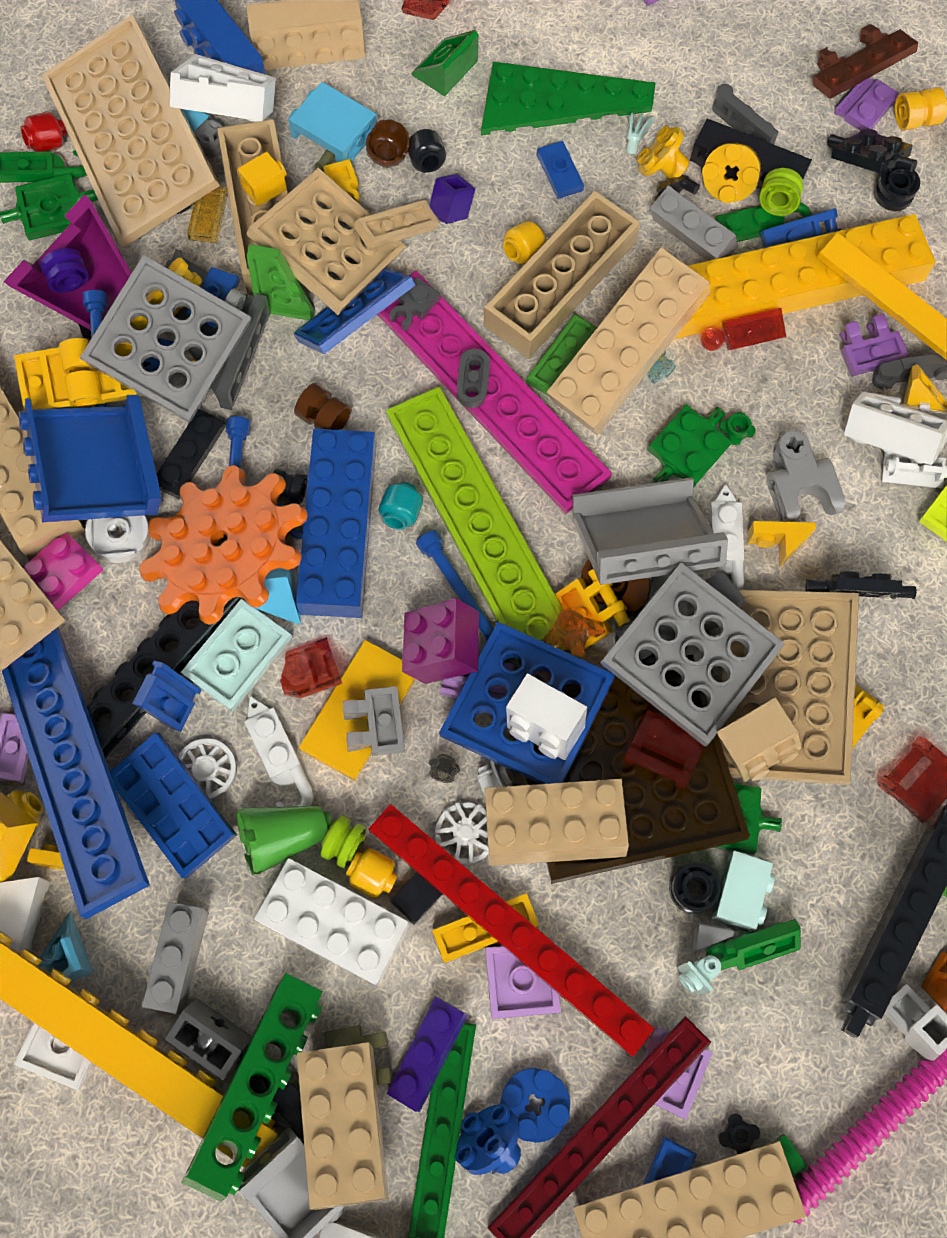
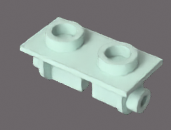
[677,955,721,995]

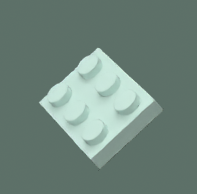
[180,599,292,712]

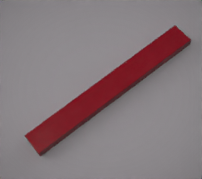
[487,1016,712,1238]

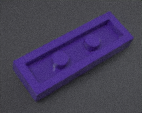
[387,997,468,1112]

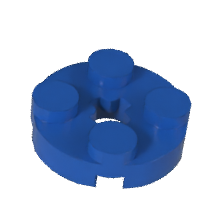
[500,1068,570,1143]

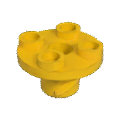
[636,125,689,179]

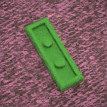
[526,314,598,396]

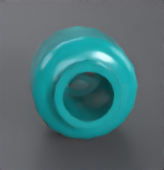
[378,482,423,530]

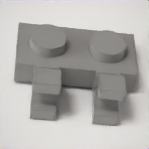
[343,686,405,756]

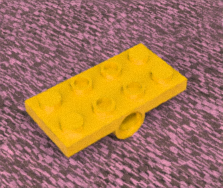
[14,338,144,410]

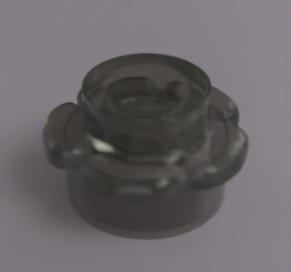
[428,754,460,783]

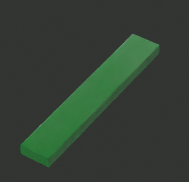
[408,1023,476,1238]

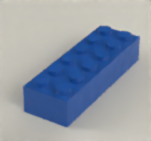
[296,429,376,618]

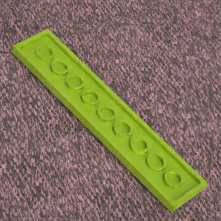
[385,386,581,666]

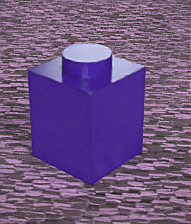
[429,173,476,224]

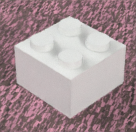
[506,673,587,760]

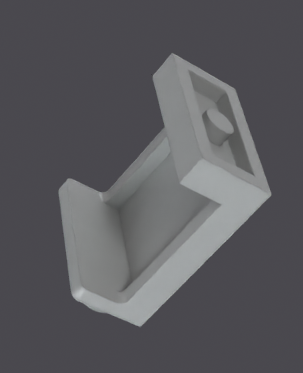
[238,1127,345,1238]

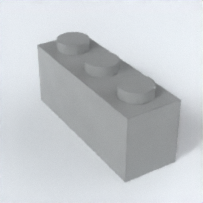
[650,185,738,261]
[142,902,209,1015]

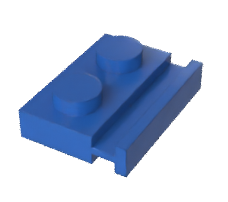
[132,661,201,732]

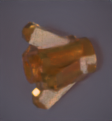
[543,607,605,659]

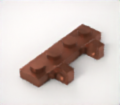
[813,24,919,99]

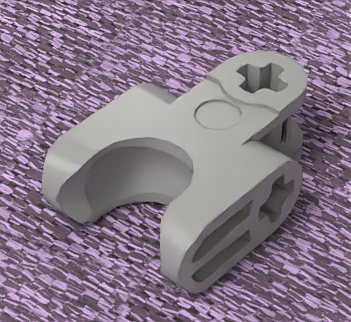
[767,431,846,522]

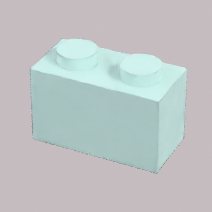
[711,851,775,932]

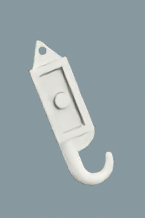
[710,485,744,590]
[244,697,314,807]

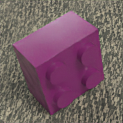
[402,598,479,684]

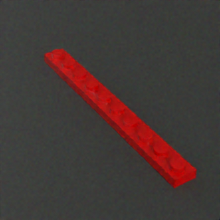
[368,803,655,1057]

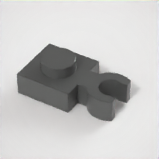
[390,277,440,331]

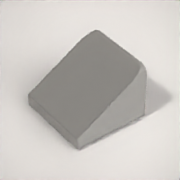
[691,924,734,953]

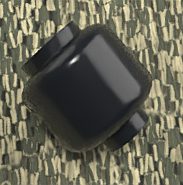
[408,129,446,173]

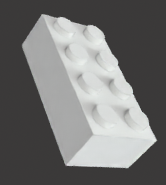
[254,858,410,987]

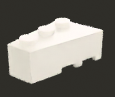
[170,54,276,122]
[844,392,947,466]
[0,877,50,952]

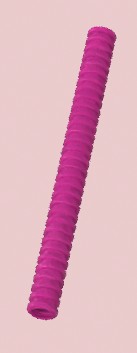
[792,1049,947,1224]

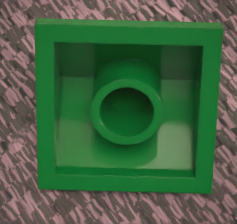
[411,30,478,97]

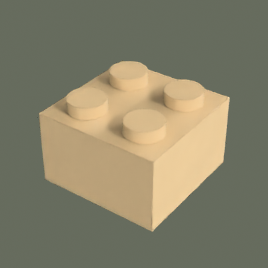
[716,697,802,782]

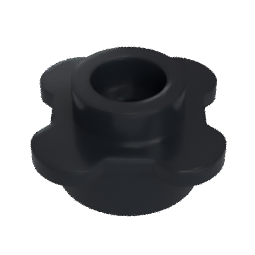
[718,1113,760,1154]

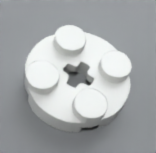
[85,515,150,563]

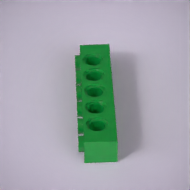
[181,973,323,1202]

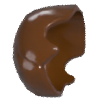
[365,119,410,168]

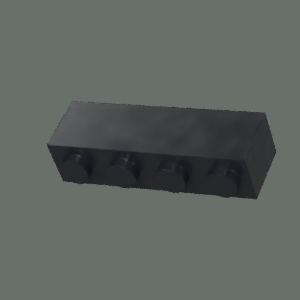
[690,118,812,189]

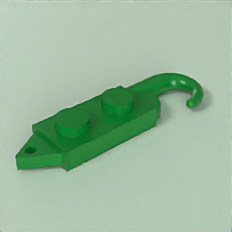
[0,150,87,183]
[715,202,812,242]

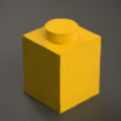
[237,151,287,207]

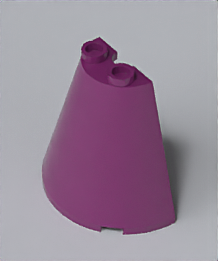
[4,194,132,330]

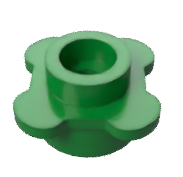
[720,412,756,445]

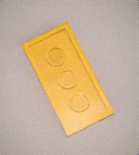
[299,640,416,781]

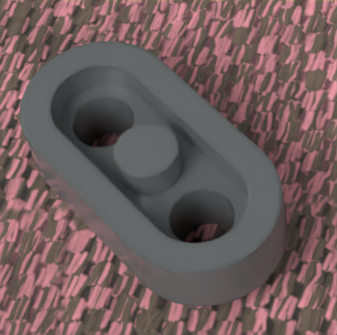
[457,349,490,408]

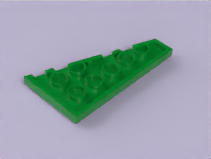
[481,62,656,136]

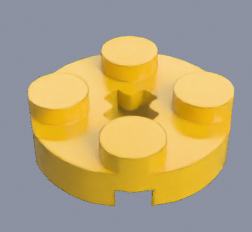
[702,143,761,203]

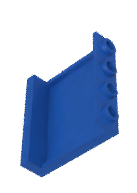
[19,395,162,523]

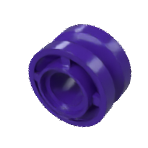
[40,248,89,293]

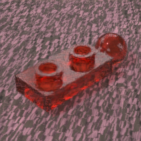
[701,308,787,351]

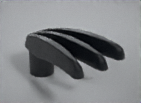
[654,175,700,201]

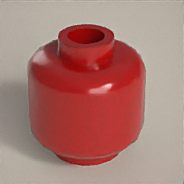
[20,111,66,152]

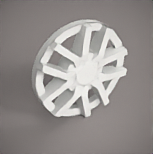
[178,738,236,799]
[435,802,489,865]

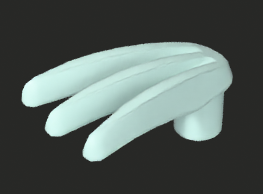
[626,112,654,154]

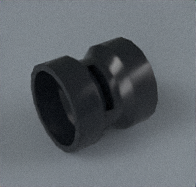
[273,468,308,504]

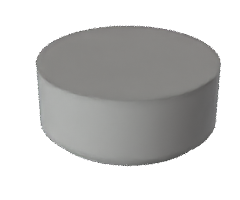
[224,288,246,311]

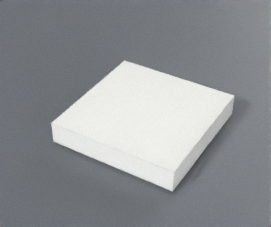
[14,1022,92,1090]

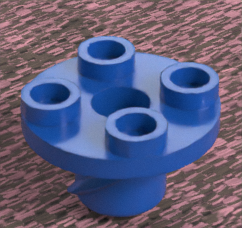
[455,1104,521,1175]

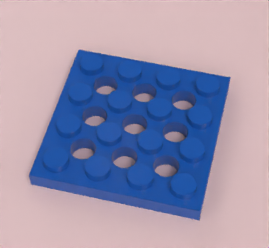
[439,622,615,784]

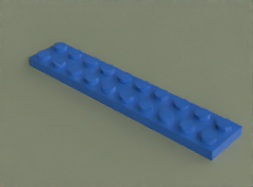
[2,626,150,919]

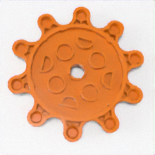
[139,465,308,625]

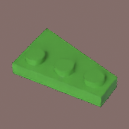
[247,244,315,321]

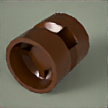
[294,383,352,430]

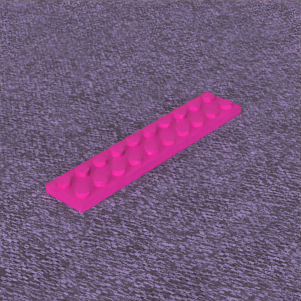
[377,270,612,514]

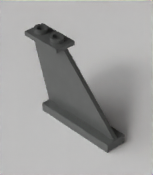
[165,249,270,410]

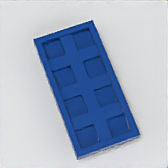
[110,732,237,879]

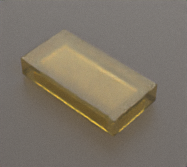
[187,188,228,243]

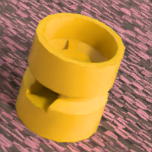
[894,87,947,131]

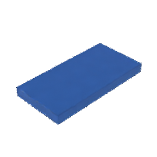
[293,268,415,354]

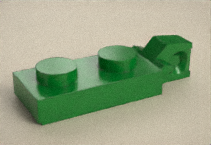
[706,919,801,971]

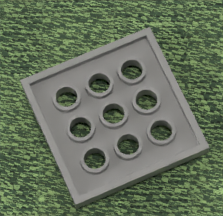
[80,255,252,423]
[600,563,785,746]

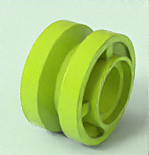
[759,168,804,216]
[321,814,367,869]

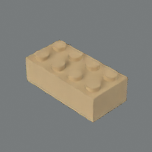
[246,0,365,70]
[485,779,629,866]
[297,1042,389,1210]

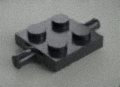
[827,129,917,173]
[805,571,917,599]

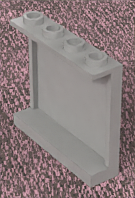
[572,478,728,585]

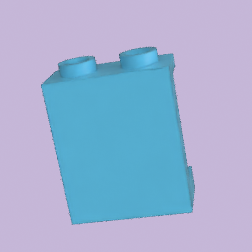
[288,82,377,162]

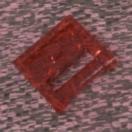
[623,710,705,790]
[877,736,947,823]

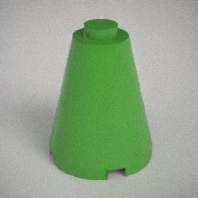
[236,806,332,875]

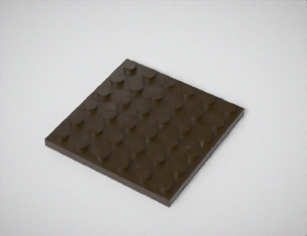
[516,654,750,884]

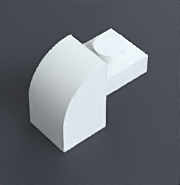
[884,984,947,1061]

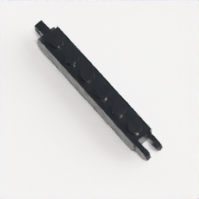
[841,804,947,1038]

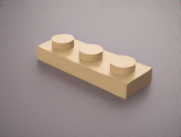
[353,200,440,250]

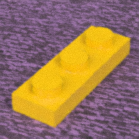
[432,893,539,964]

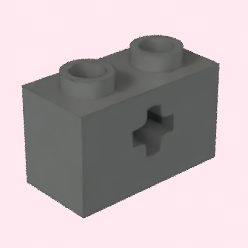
[164,998,252,1080]

